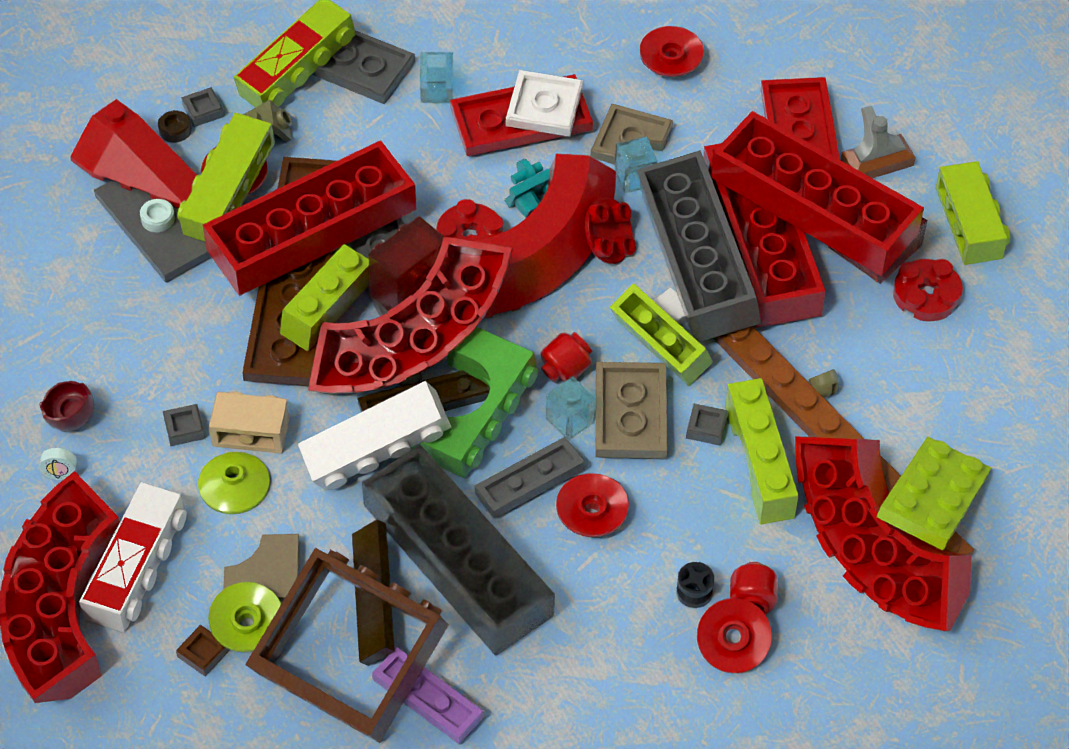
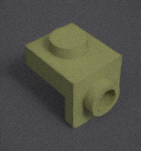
[243,100,292,142]

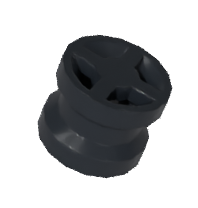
[676,562,714,608]

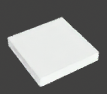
[506,70,583,137]

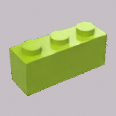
[935,161,1010,265]
[280,244,372,351]
[609,283,713,386]

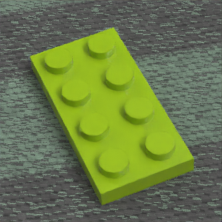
[876,436,992,550]

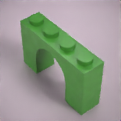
[409,327,538,479]

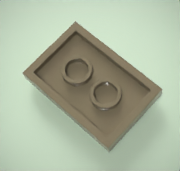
[595,362,667,459]

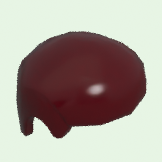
[39,381,94,432]

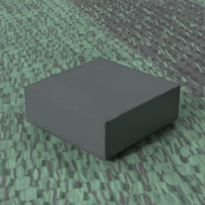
[181,87,224,127]
[686,403,728,446]
[163,404,205,446]

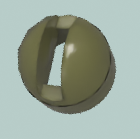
[809,369,839,397]

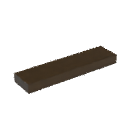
[357,370,490,412]
[352,519,395,666]

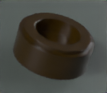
[158,110,192,143]

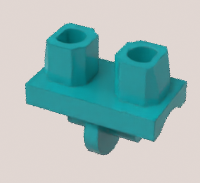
[504,159,551,218]

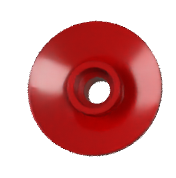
[640,26,704,77]
[556,473,629,537]
[697,598,772,673]

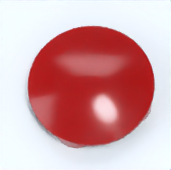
[585,197,636,264]

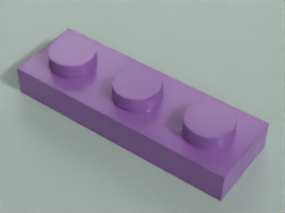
[372,647,484,744]

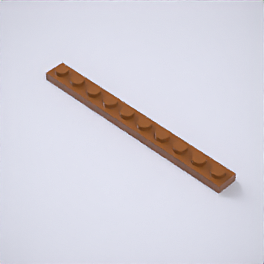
[713,326,974,555]

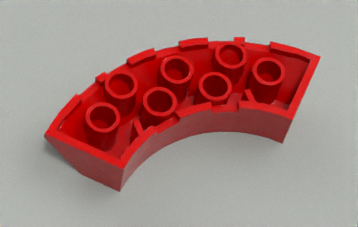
[474,153,617,319]
[308,237,513,394]
[795,436,972,631]
[0,471,120,703]

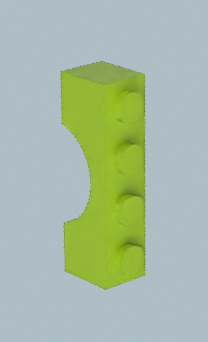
[725,378,798,525]

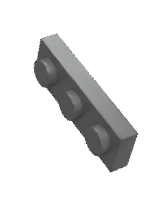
[475,437,585,519]

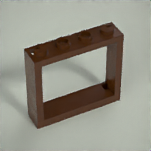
[245,548,449,743]

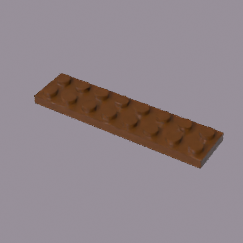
[242,157,336,386]

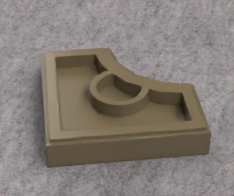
[590,104,673,166]
[223,534,299,604]

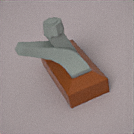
[841,106,916,178]

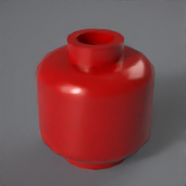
[540,332,592,384]
[730,562,778,615]

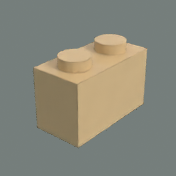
[209,391,289,454]

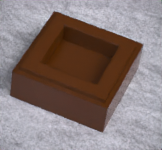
[176,625,230,677]

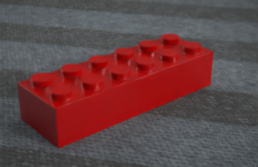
[711,111,924,276]
[202,140,417,296]
[703,143,826,328]

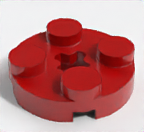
[436,199,503,249]
[893,259,963,322]

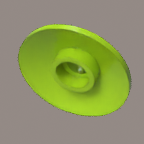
[198,452,270,514]
[208,582,281,652]

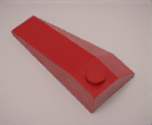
[70,99,197,208]

